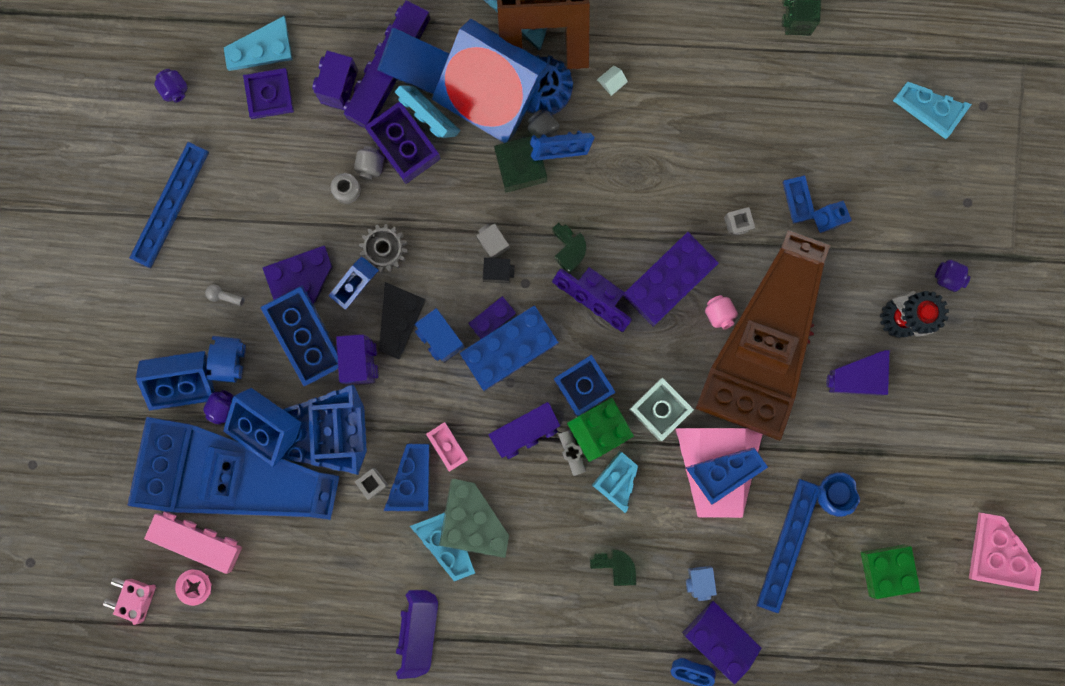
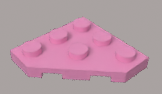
[969,512,1042,591]

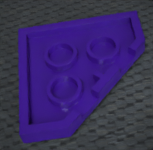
[262,246,333,305]

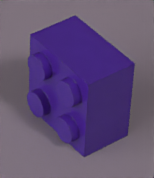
[312,50,358,110]

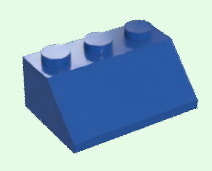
[136,351,214,411]
[223,388,301,467]

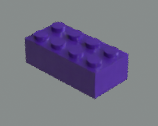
[623,232,719,327]

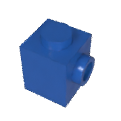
[812,201,852,233]

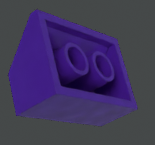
[488,402,560,459]
[682,600,762,685]

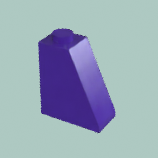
[826,350,890,396]

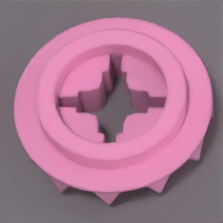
[175,569,212,606]

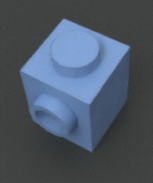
[686,566,717,601]

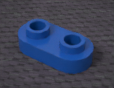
[671,658,716,686]

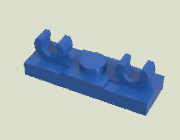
[530,131,595,161]

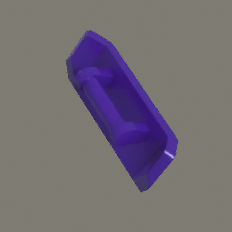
[396,590,438,679]

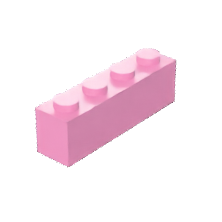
[144,511,242,574]

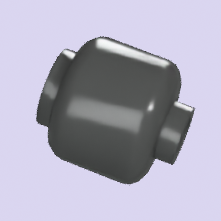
[528,110,560,138]

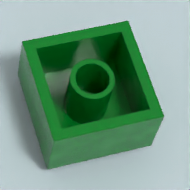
[567,398,634,462]
[860,544,921,599]

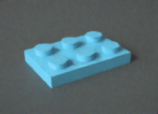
[395,85,461,138]

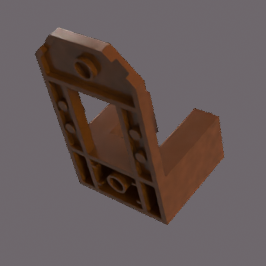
[497,0,590,69]

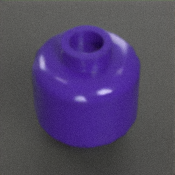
[154,69,188,103]
[934,260,971,292]
[203,390,233,425]

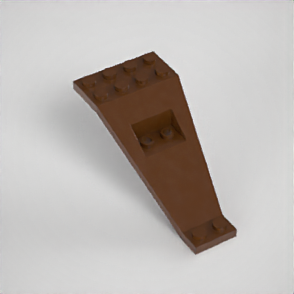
[695,230,831,441]

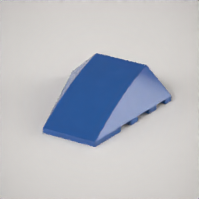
[281,385,367,475]

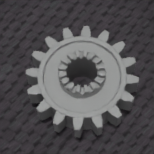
[359,224,408,273]

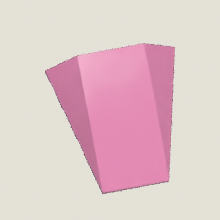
[675,428,763,518]

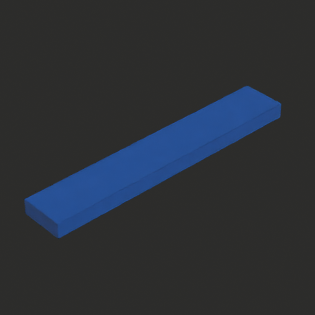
[129,142,209,268]
[756,479,819,614]

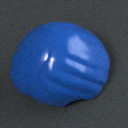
[817,472,860,517]

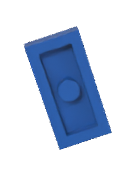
[782,176,814,224]

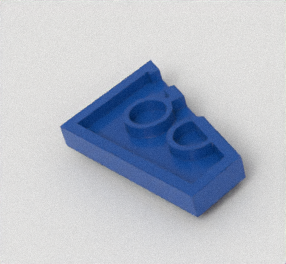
[384,444,430,511]
[686,447,768,505]

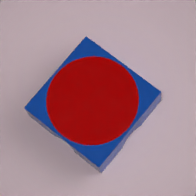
[432,19,548,144]

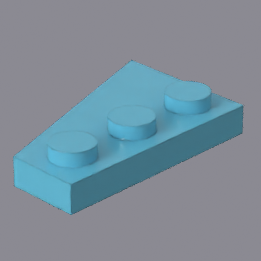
[224,16,293,71]

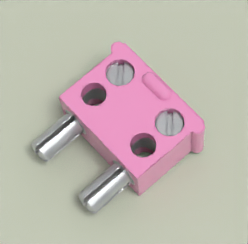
[103,577,156,625]

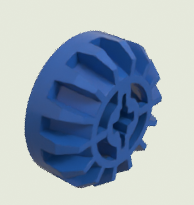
[527,55,573,115]

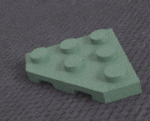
[439,479,509,558]

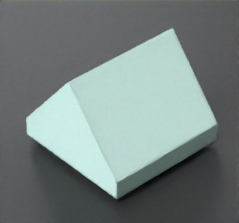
[597,65,628,96]

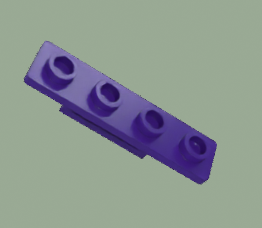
[552,267,632,332]

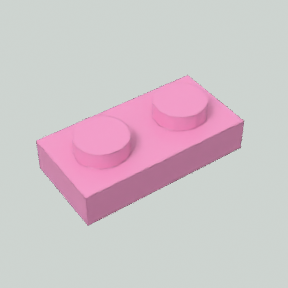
[426,422,468,472]

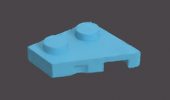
[592,451,638,513]

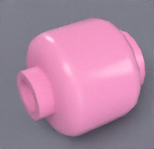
[705,295,738,330]

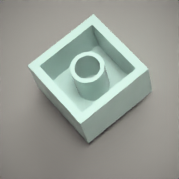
[628,378,694,441]

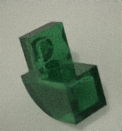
[552,222,586,274]
[589,548,636,586]

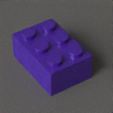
[364,101,441,184]
[336,334,379,385]

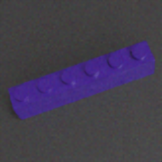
[343,0,431,128]

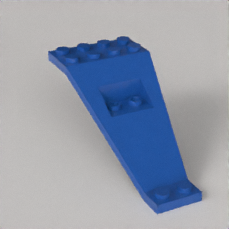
[127,417,339,520]

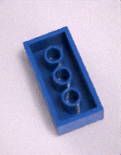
[260,285,338,386]
[460,305,559,392]

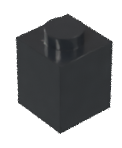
[483,258,515,284]

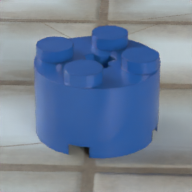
[207,336,246,383]

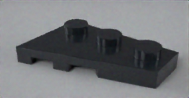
[379,282,426,360]

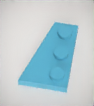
[893,82,972,139]
[410,513,476,581]

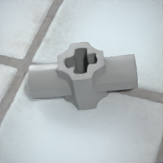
[558,430,586,476]

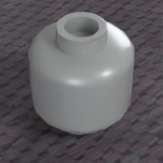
[354,146,385,180]
[330,173,361,204]

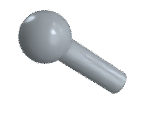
[205,284,245,306]

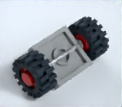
[880,291,949,338]

